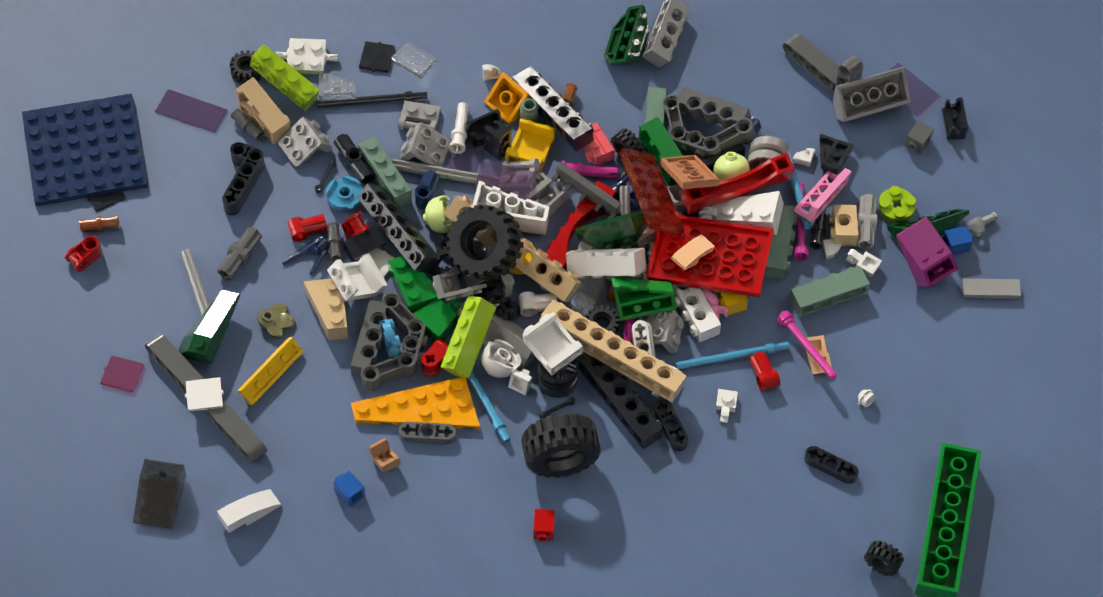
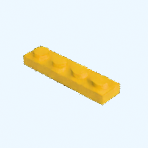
[237,337,304,405]

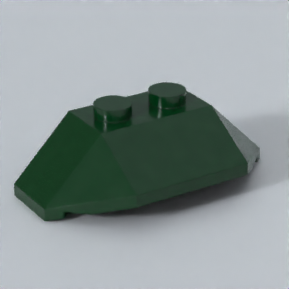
[604,5,649,66]
[575,209,652,250]

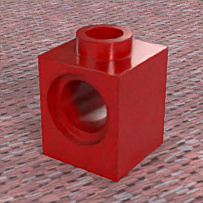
[533,509,555,542]

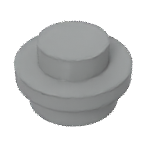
[698,206,718,220]

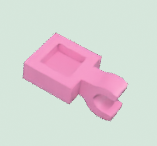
[702,289,728,320]

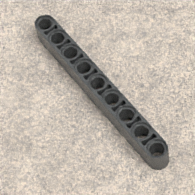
[144,333,267,463]

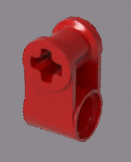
[341,212,369,238]
[64,236,102,272]
[422,339,449,377]

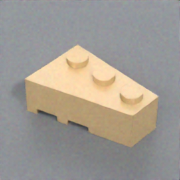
[236,77,291,144]
[303,279,348,341]

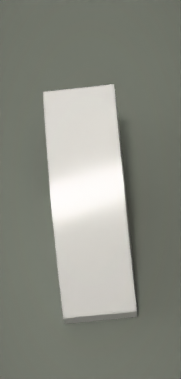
[217,489,281,533]

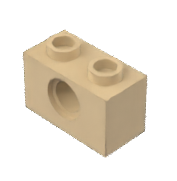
[829,205,859,246]

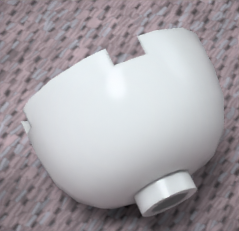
[481,339,521,378]

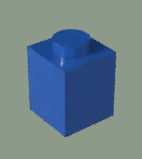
[943,226,974,255]
[333,471,365,507]

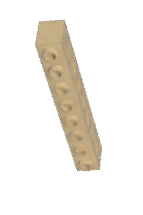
[444,195,582,302]
[540,300,687,402]

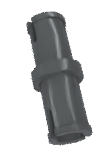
[231,109,264,141]
[327,222,342,261]

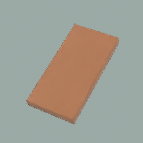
[661,155,720,189]

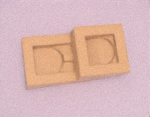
[671,234,714,270]
[806,335,832,375]

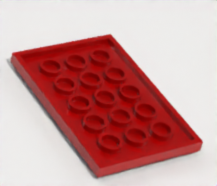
[646,213,774,298]

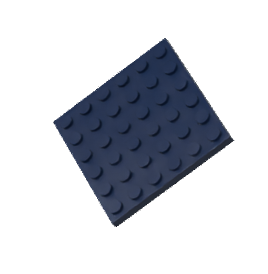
[22,93,148,206]

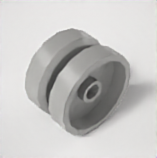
[747,136,791,170]

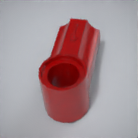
[287,214,327,242]
[749,351,781,391]

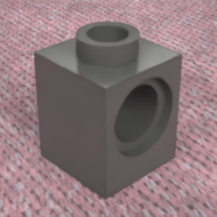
[905,121,934,154]

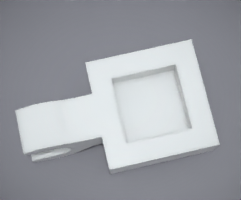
[846,249,882,278]
[716,389,738,423]

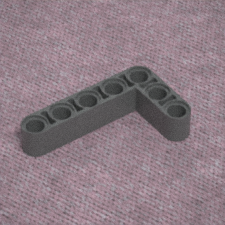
[783,33,863,93]

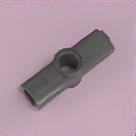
[217,227,262,280]

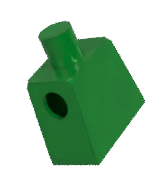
[413,299,461,342]

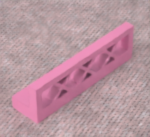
[794,168,852,222]

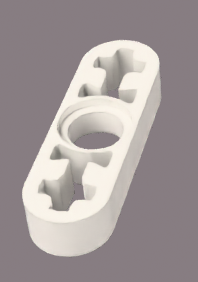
[632,320,656,358]

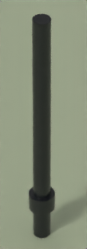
[317,91,428,107]

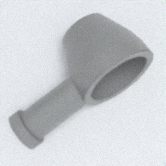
[964,212,998,237]

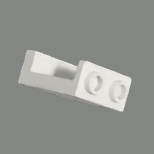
[327,254,388,301]
[523,312,583,376]

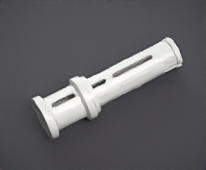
[449,102,469,154]

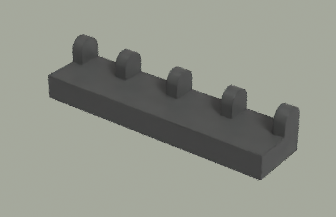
[551,162,621,219]

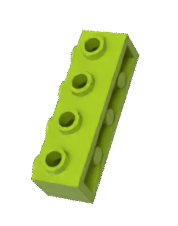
[250,44,320,111]
[441,296,496,378]

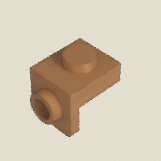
[369,438,401,473]

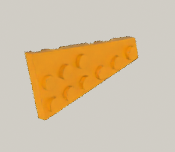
[351,377,480,430]

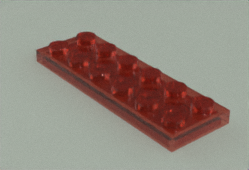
[619,148,685,236]

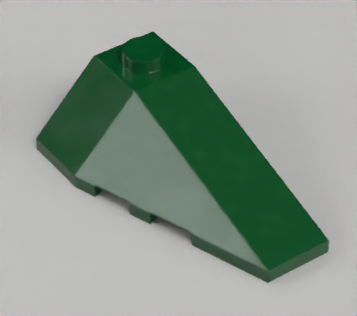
[887,208,970,248]

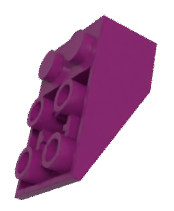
[896,217,959,287]

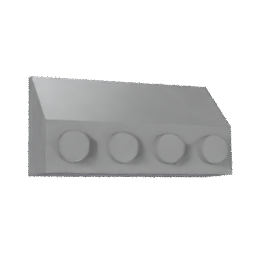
[833,67,911,122]

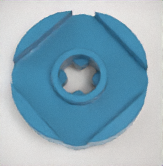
[326,176,363,213]
[380,318,401,358]

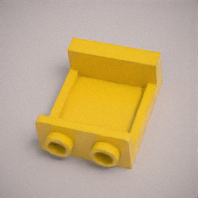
[505,119,555,172]

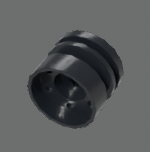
[537,358,579,398]

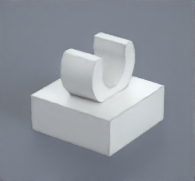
[508,369,532,395]

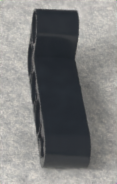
[222,142,265,216]

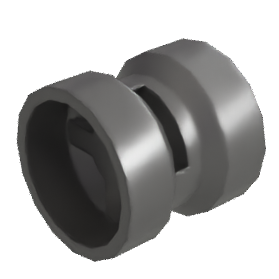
[473,240,487,260]

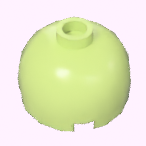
[713,152,750,181]
[423,195,453,234]

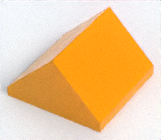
[484,72,530,124]

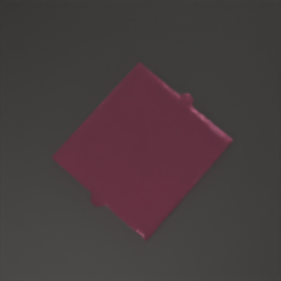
[100,356,144,393]

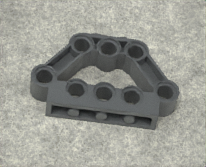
[662,87,756,159]
[350,293,428,391]

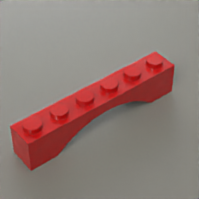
[681,153,795,214]
[540,181,616,282]

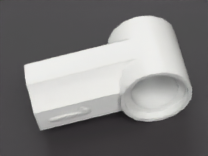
[518,292,557,317]

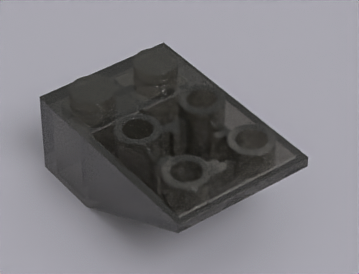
[133,459,186,529]

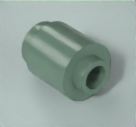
[520,98,538,123]

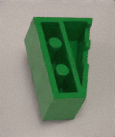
[639,116,683,186]
[388,256,445,313]
[611,277,677,321]

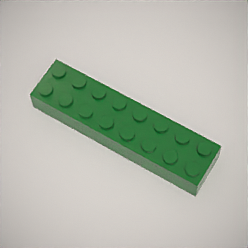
[914,442,981,597]

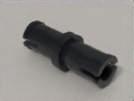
[810,213,827,249]

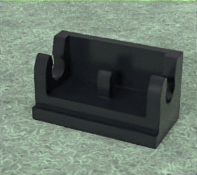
[941,97,968,140]
[465,108,506,148]
[484,120,512,160]
[343,225,388,262]

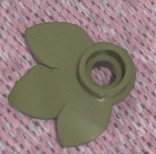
[257,304,296,338]

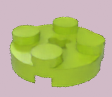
[878,186,916,223]

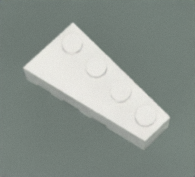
[473,181,549,235]
[699,191,784,235]
[566,248,646,279]

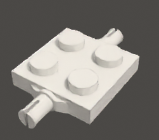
[276,38,338,75]

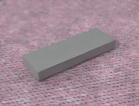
[962,278,1021,299]

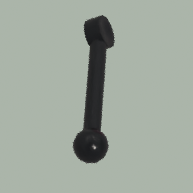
[315,160,336,193]
[539,397,575,419]

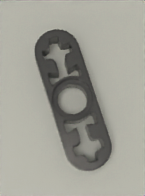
[399,422,456,444]

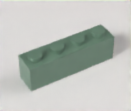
[358,136,412,208]
[765,205,798,279]
[789,266,870,317]

